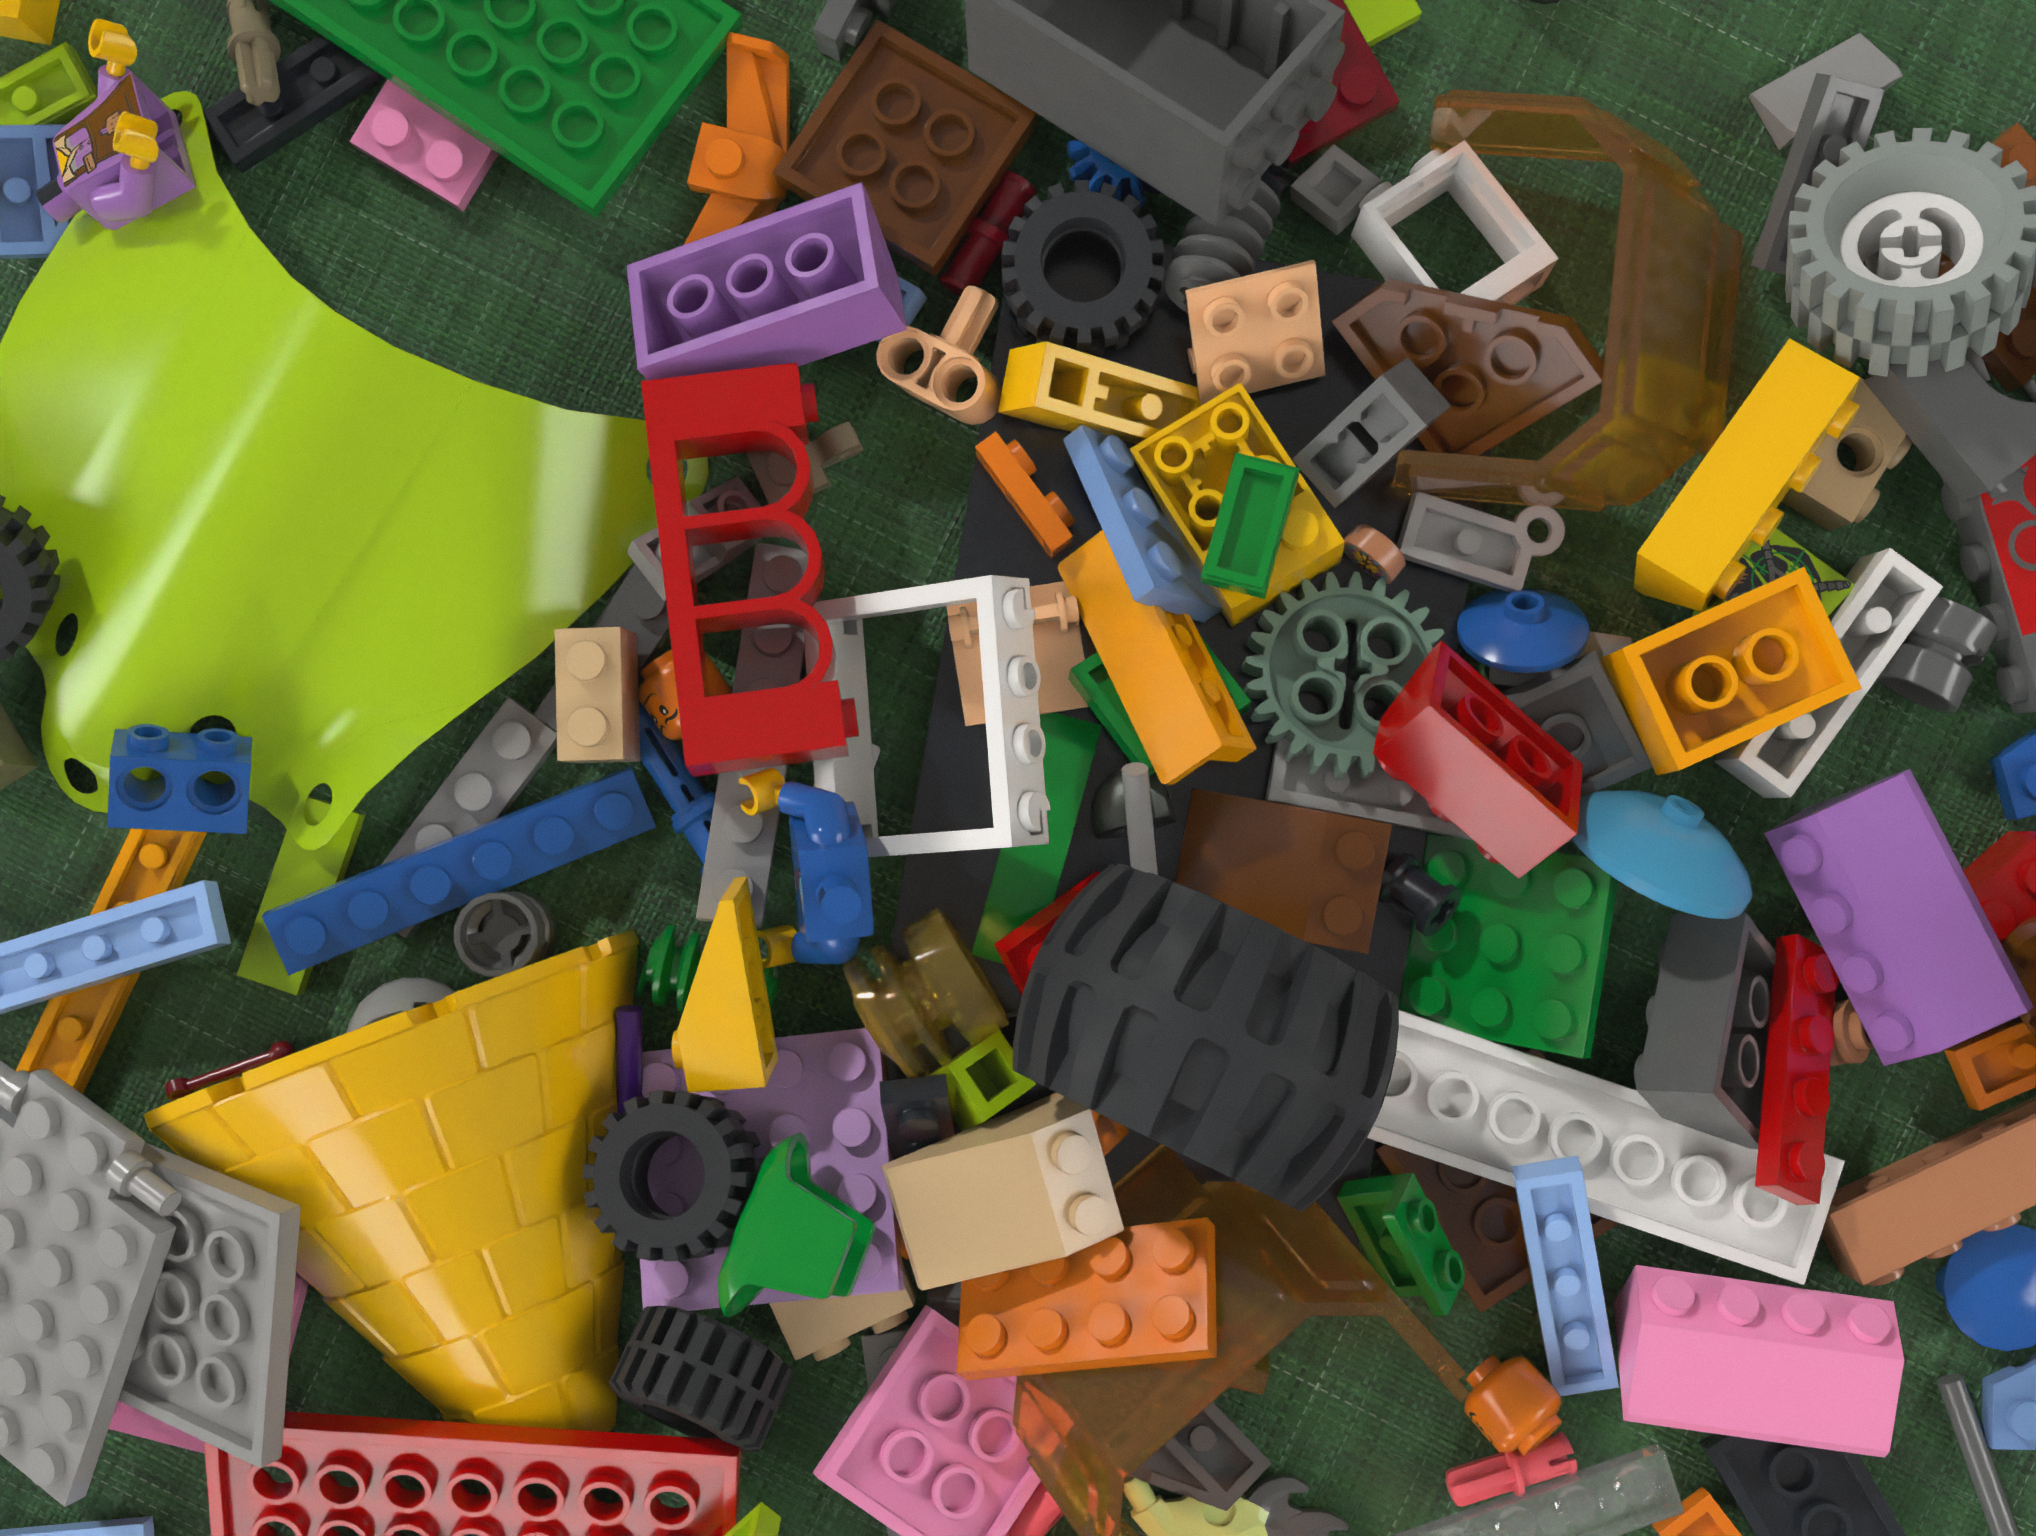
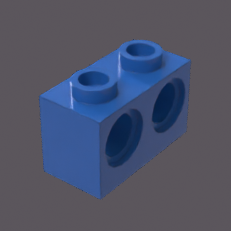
[107,724,252,834]

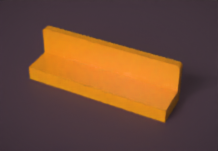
[1058,530,1257,785]

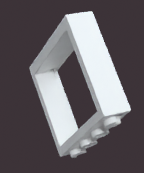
[803,575,1051,857]

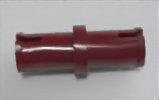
[939,171,1038,297]

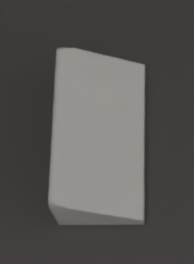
[1748,33,1903,150]

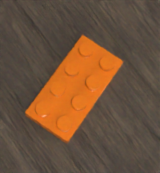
[956,1217,1217,1380]

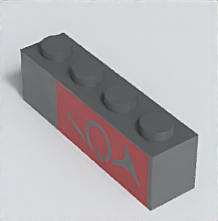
[1941,454,2036,715]

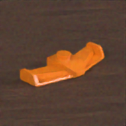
[684,32,790,245]

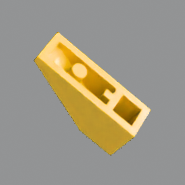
[998,341,1203,444]
[672,876,779,1093]

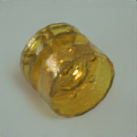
[842,907,1010,1078]

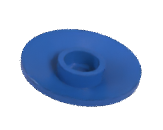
[1457,588,1589,673]

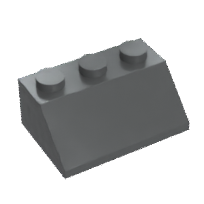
[1634,913,1777,1149]

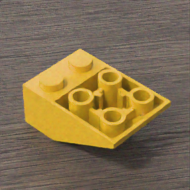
[1129,382,1345,628]

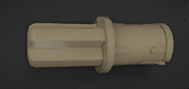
[226,0,281,106]

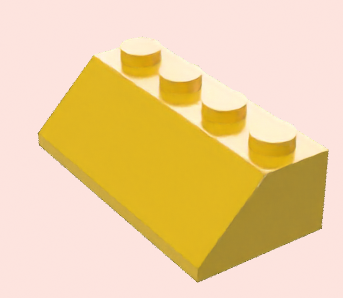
[1633,338,1861,612]

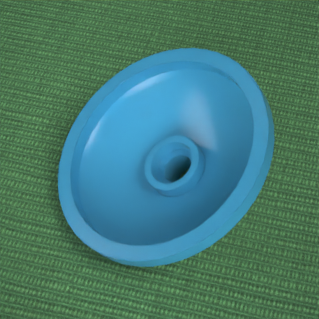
[1572,791,1753,919]

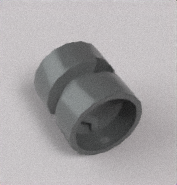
[1877,596,1998,713]
[454,891,557,977]

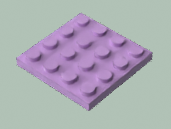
[640,1027,904,1311]

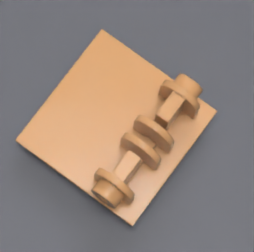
[1185,260,1325,405]
[946,581,1089,727]

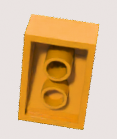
[1602,567,1862,775]

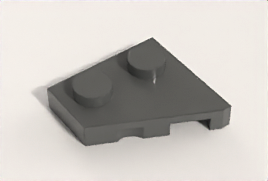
[1091,1367,1272,1511]

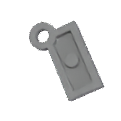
[1396,491,1565,593]

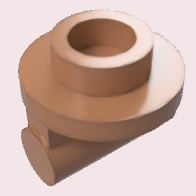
[1830,999,1874,1066]

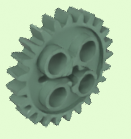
[1241,571,1444,780]

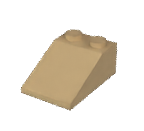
[881,1092,1125,1291]

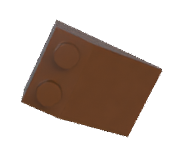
[1174,788,1392,954]

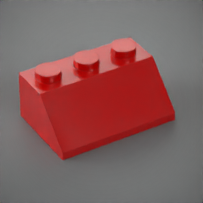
[1372,641,1583,879]

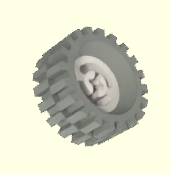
[1785,128,2036,378]

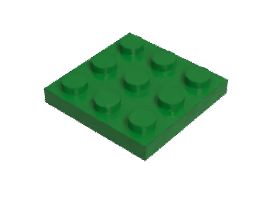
[1399,833,1618,1058]

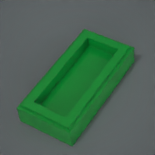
[1200,452,1300,599]

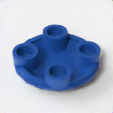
[1935,1224,2036,1351]

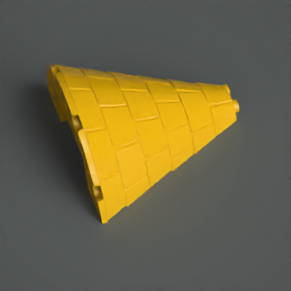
[144,929,640,1432]

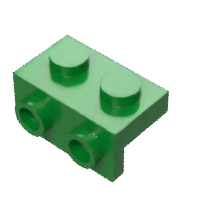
[1337,1173,1465,1317]

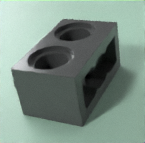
[1292,357,1451,508]

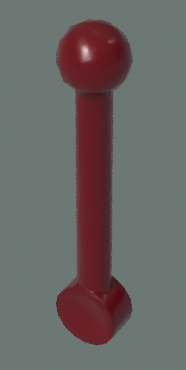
[165,1041,295,1100]

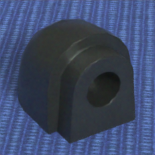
[1092,768,1177,839]

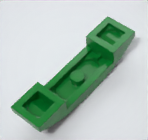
[971,712,1102,964]

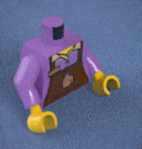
[36,19,196,230]

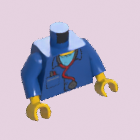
[738,768,874,969]

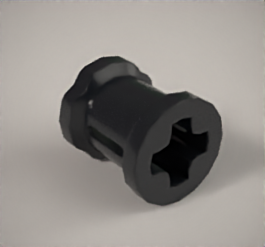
[1378,853,1462,937]

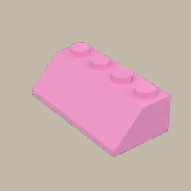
[1614,1265,1904,1458]

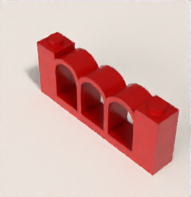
[641,362,859,777]

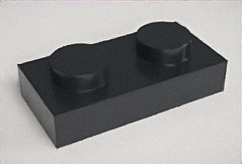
[879,1074,957,1160]

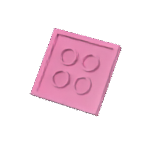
[812,1305,1082,1536]

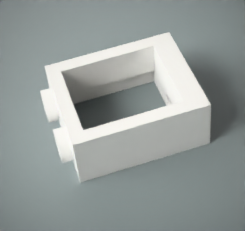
[1351,140,1559,305]

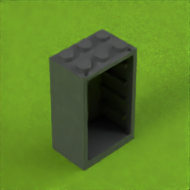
[965,0,1345,227]

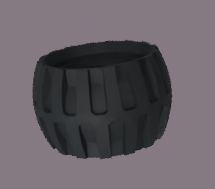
[1013,864,1399,1212]

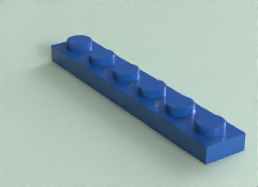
[262,766,656,975]

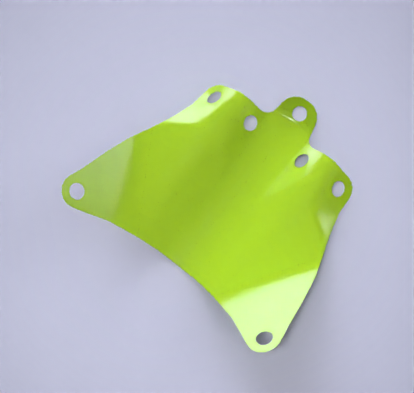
[0,91,709,850]

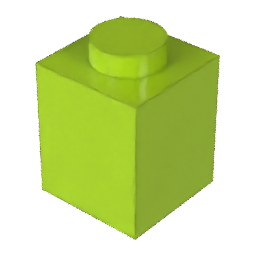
[928,1030,1036,1131]

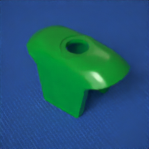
[717,1132,877,1318]

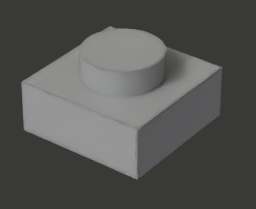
[1290,144,1381,235]

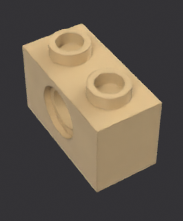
[1781,373,1913,531]

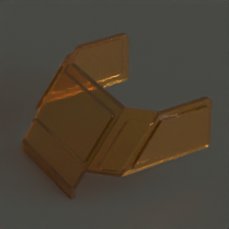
[1394,90,1743,511]
[1012,1144,1470,1536]

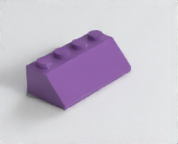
[627,182,907,380]
[1764,769,2033,1066]

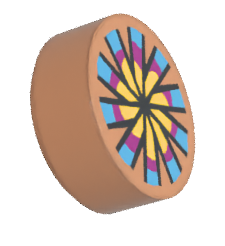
[1343,524,1406,584]

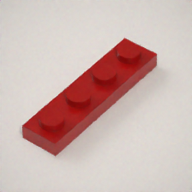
[1755,934,1839,1206]

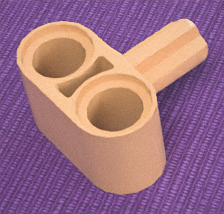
[876,286,1002,425]

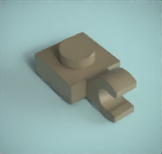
[746,421,864,504]

